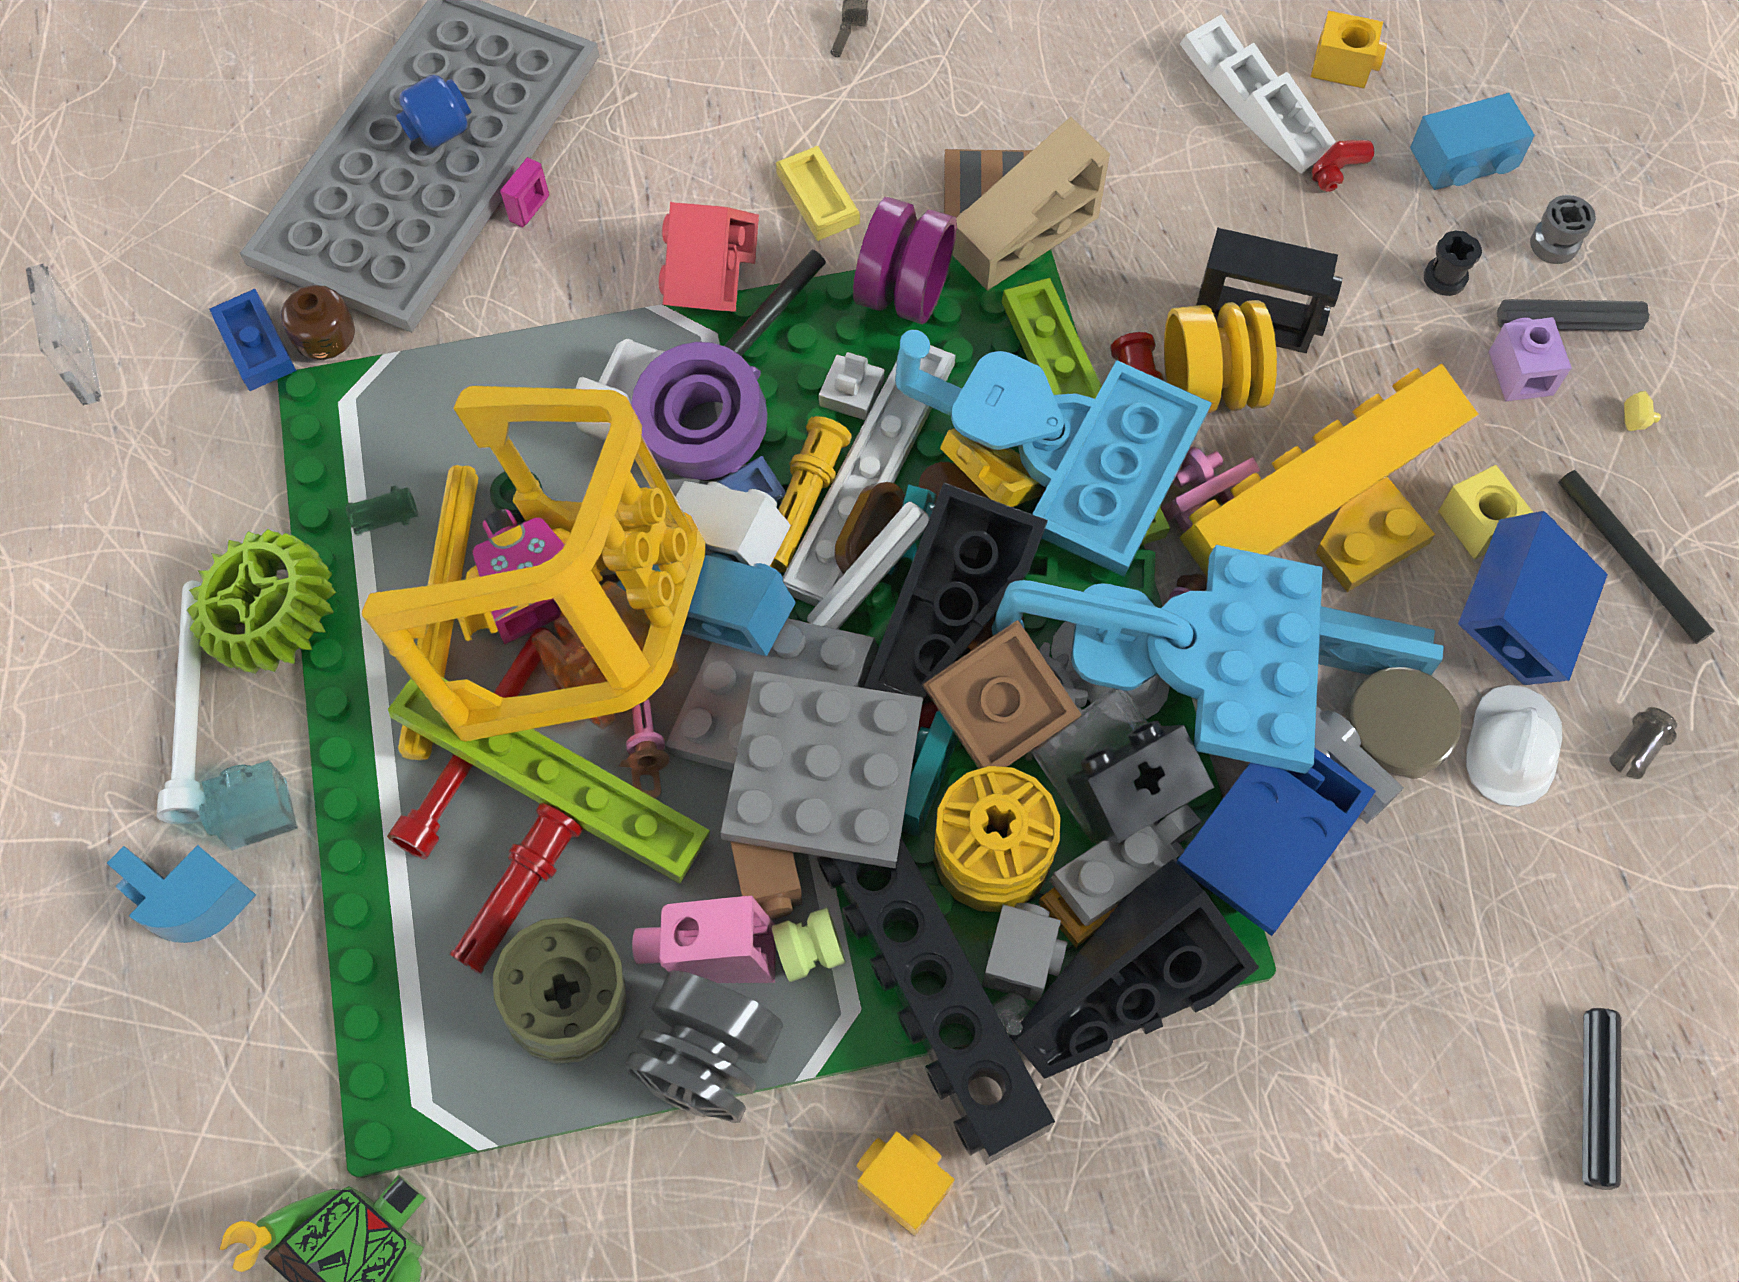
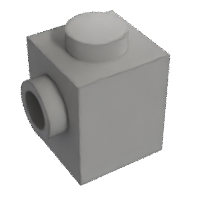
[982,903,1067,1002]

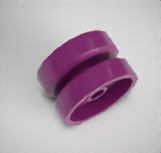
[853,197,957,324]

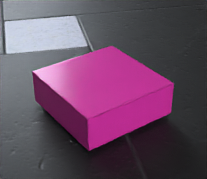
[500,157,550,227]

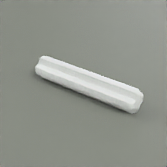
[807,502,930,629]

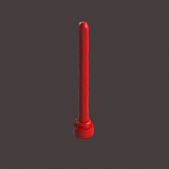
[387,627,553,859]

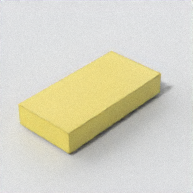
[776,146,860,241]

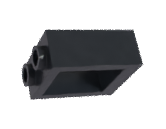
[1196,227,1343,354]

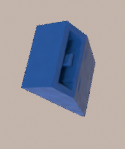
[1176,748,1376,936]

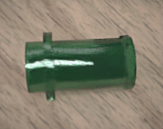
[346,485,418,536]

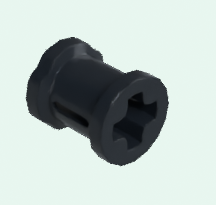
[1424,230,1482,296]

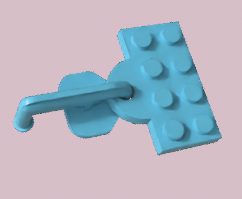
[895,330,1212,577]
[992,545,1323,774]

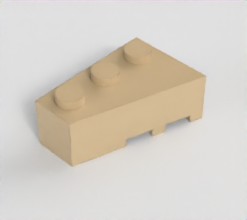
[953,116,1110,291]

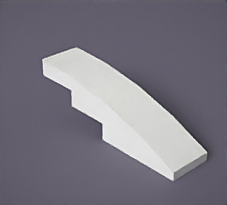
[1180,15,1336,174]

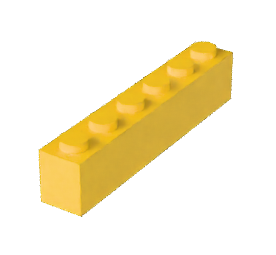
[1179,363,1479,577]

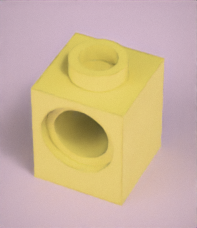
[1438,465,1534,560]

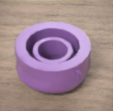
[631,342,767,480]

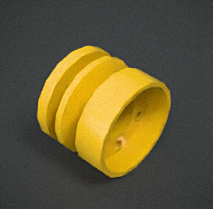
[1164,300,1277,413]
[933,766,1060,912]

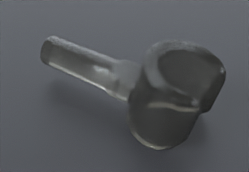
[830,0,869,57]

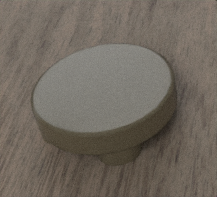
[1346,667,1461,779]

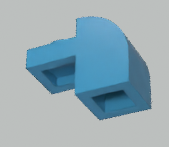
[107,845,256,943]

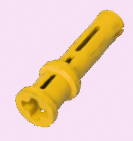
[770,416,852,572]

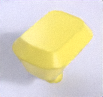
[1624,391,1661,431]

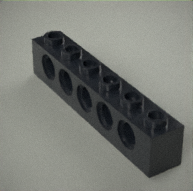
[817,837,1055,1165]

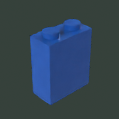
[1458,511,1608,685]

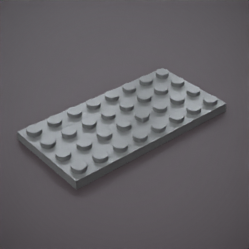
[240,0,600,333]

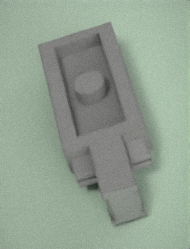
[1050,804,1201,927]

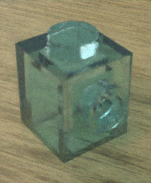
[199,760,298,850]

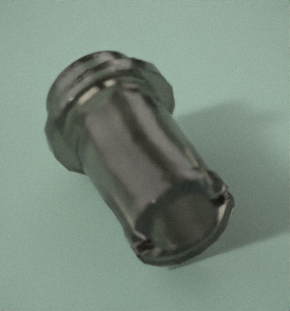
[1609,707,1678,779]

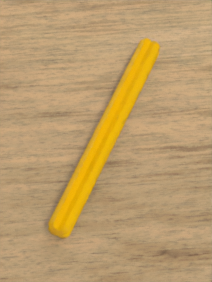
[398,465,479,760]

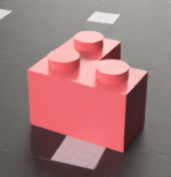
[659,202,759,312]

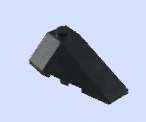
[864,483,1048,702]
[1009,859,1259,1079]

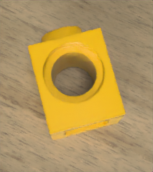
[1310,10,1387,89]

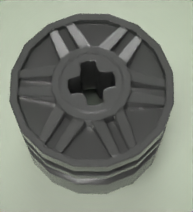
[623,970,783,1123]

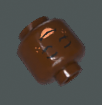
[281,285,355,360]

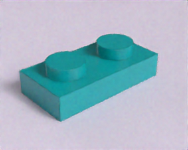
[902,711,958,838]

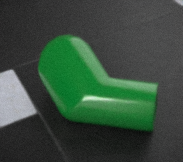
[864,582,899,647]

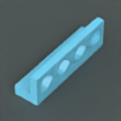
[1318,606,1444,675]

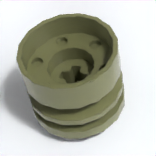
[493,917,627,1064]

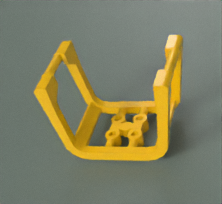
[361,386,706,742]

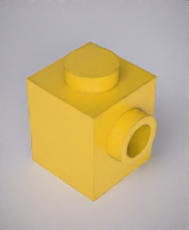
[856,1131,955,1236]

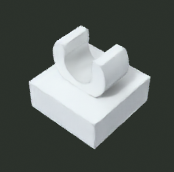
[819,352,884,420]

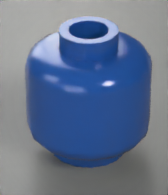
[395,74,472,148]

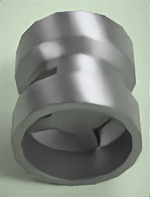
[1530,195,1596,264]

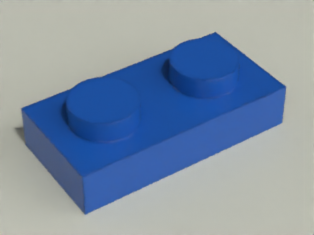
[209,289,297,391]

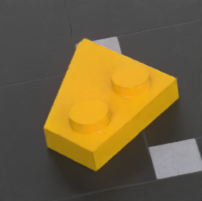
[940,428,1046,507]
[1315,477,1436,592]

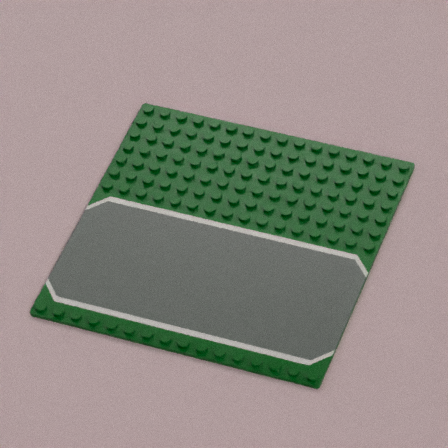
[277,249,1276,1178]

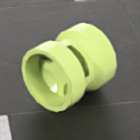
[772,907,846,982]

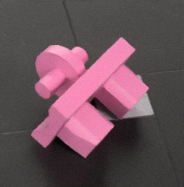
[1160,447,1260,532]

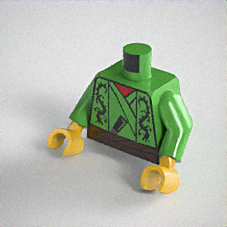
[219,1175,426,1282]

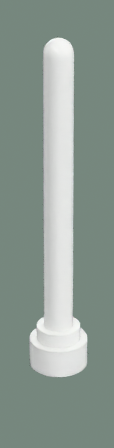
[157,580,206,824]

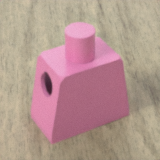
[632,896,776,983]

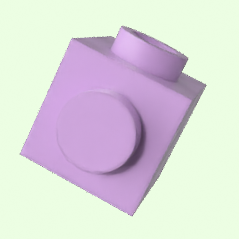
[1489,317,1572,402]

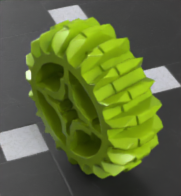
[186,529,336,674]

